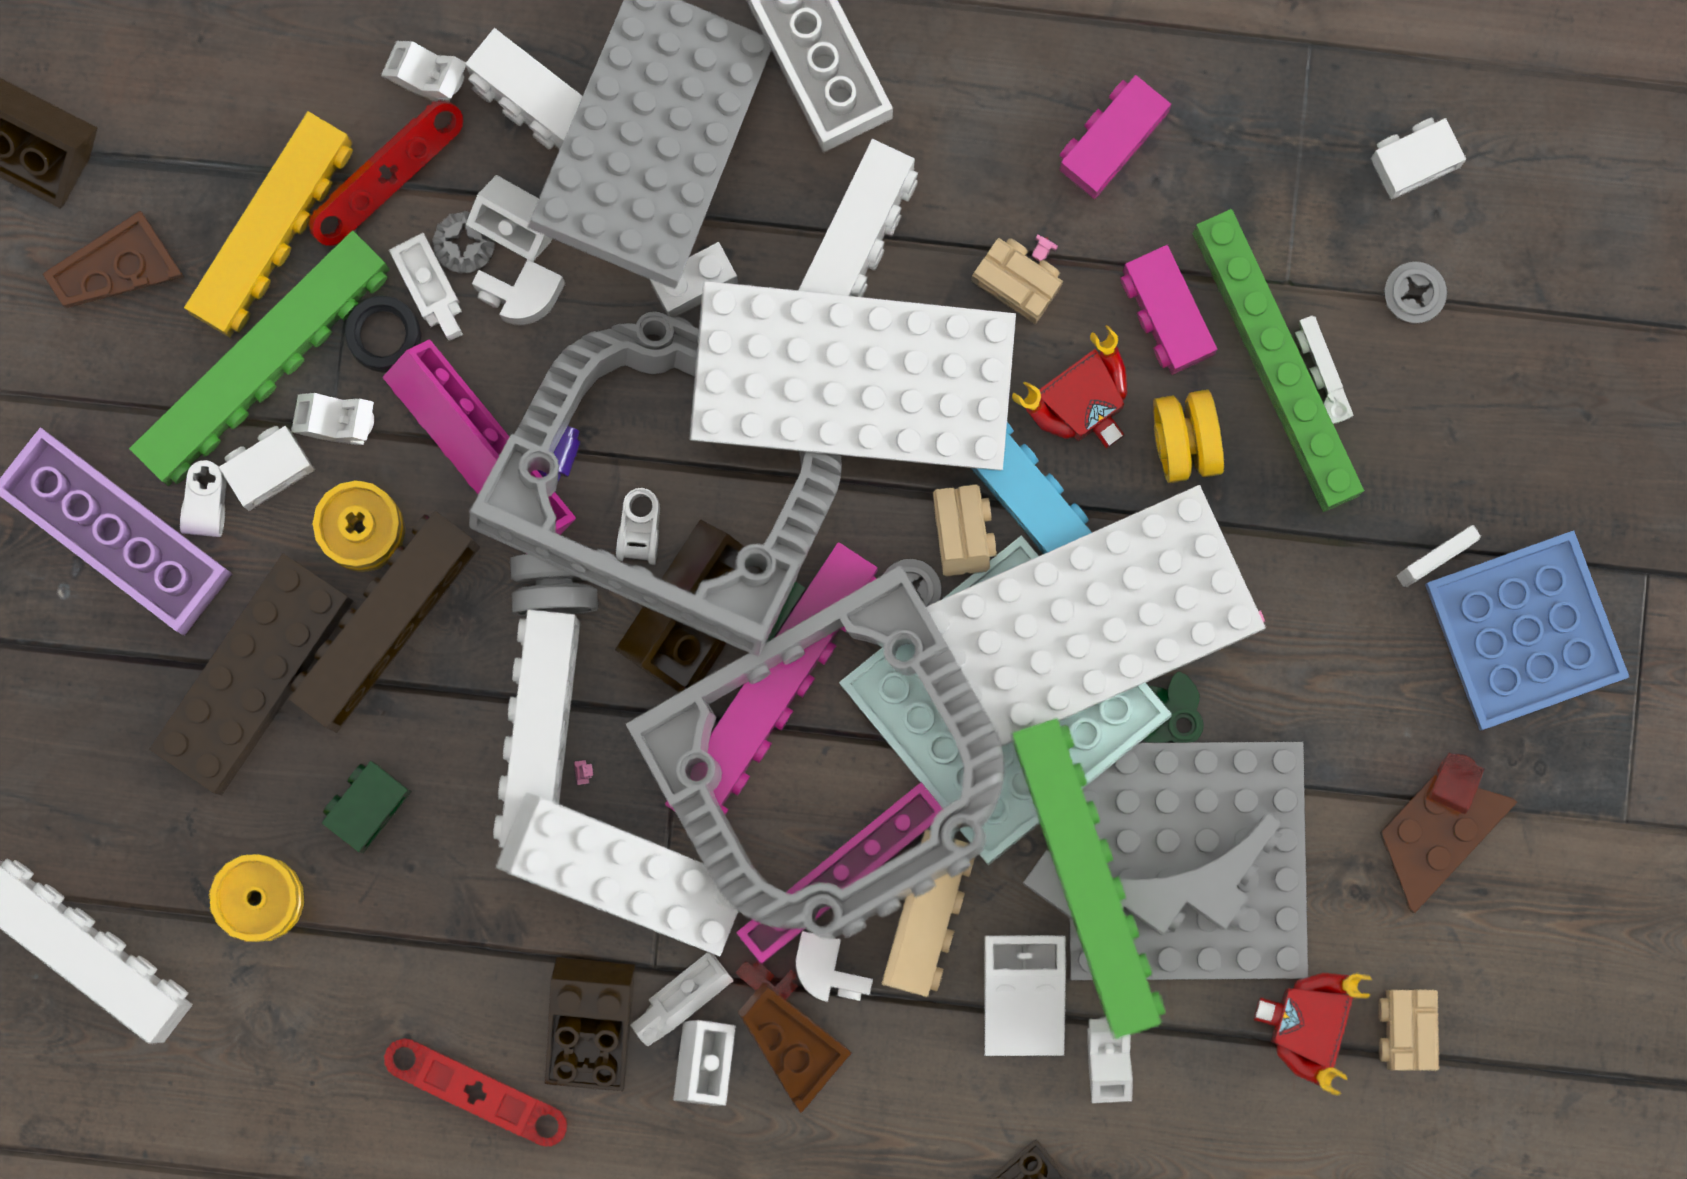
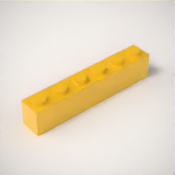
[184,111,353,338]

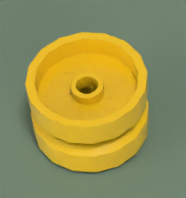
[1153,389,1224,483]
[312,480,406,572]
[209,854,304,942]

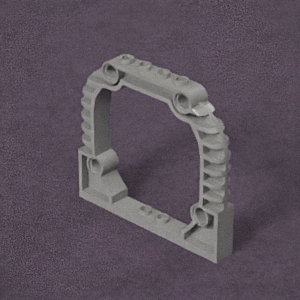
[469,312,842,657]
[626,565,1005,939]

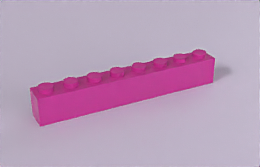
[665,542,878,815]

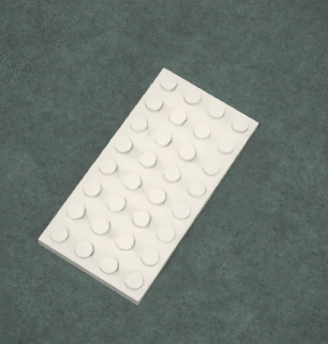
[689,281,1016,471]
[926,485,1266,746]

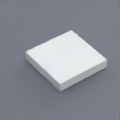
[1396,525,1480,587]

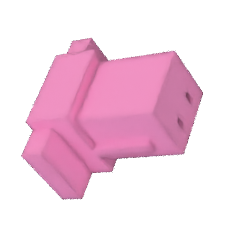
[1032,235,1058,262]
[574,760,594,785]

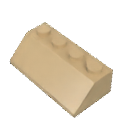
[882,830,975,997]

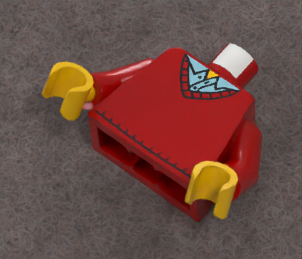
[1012,325,1128,449]
[1254,972,1372,1096]

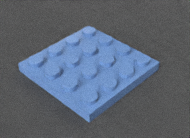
[1425,530,1629,731]

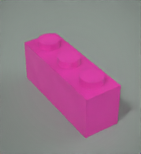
[1059,75,1171,199]
[1120,245,1218,375]

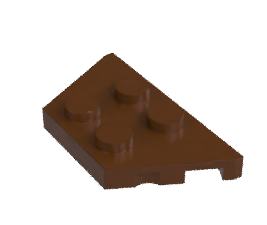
[1380,775,1517,913]

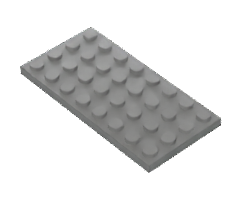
[527,0,772,289]

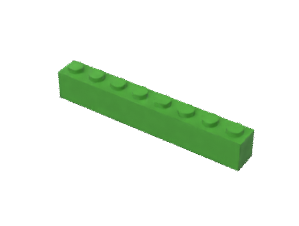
[1193,209,1364,512]
[129,230,390,486]
[1010,718,1165,1040]

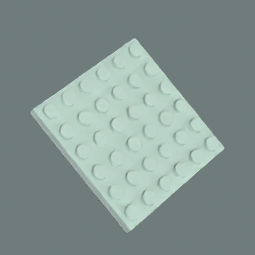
[839,535,1172,865]

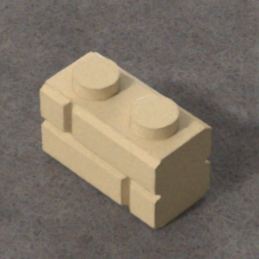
[972,238,1063,324]
[933,485,997,576]
[1379,990,1439,1070]

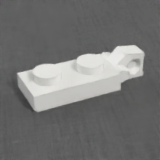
[389,233,463,341]
[1295,315,1353,424]
[630,952,734,1047]

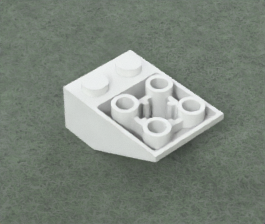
[984,936,1065,1056]

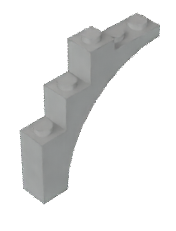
[1022,813,1282,935]

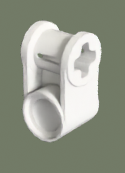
[180,460,227,537]
[616,488,660,565]

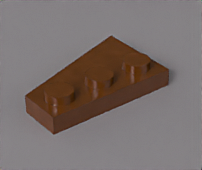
[42,211,184,308]
[738,982,851,1113]

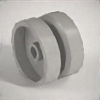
[510,554,598,616]

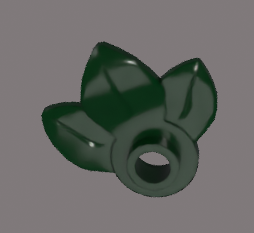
[1143,672,1204,743]

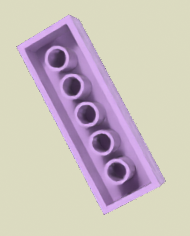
[0,428,232,636]

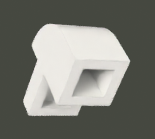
[381,41,466,101]
[472,259,565,325]
[291,393,374,445]
[796,931,873,1002]
[1087,1017,1132,1103]

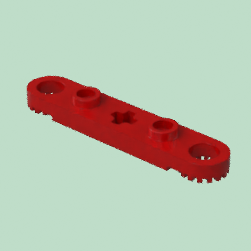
[308,99,463,246]
[384,1039,568,1147]

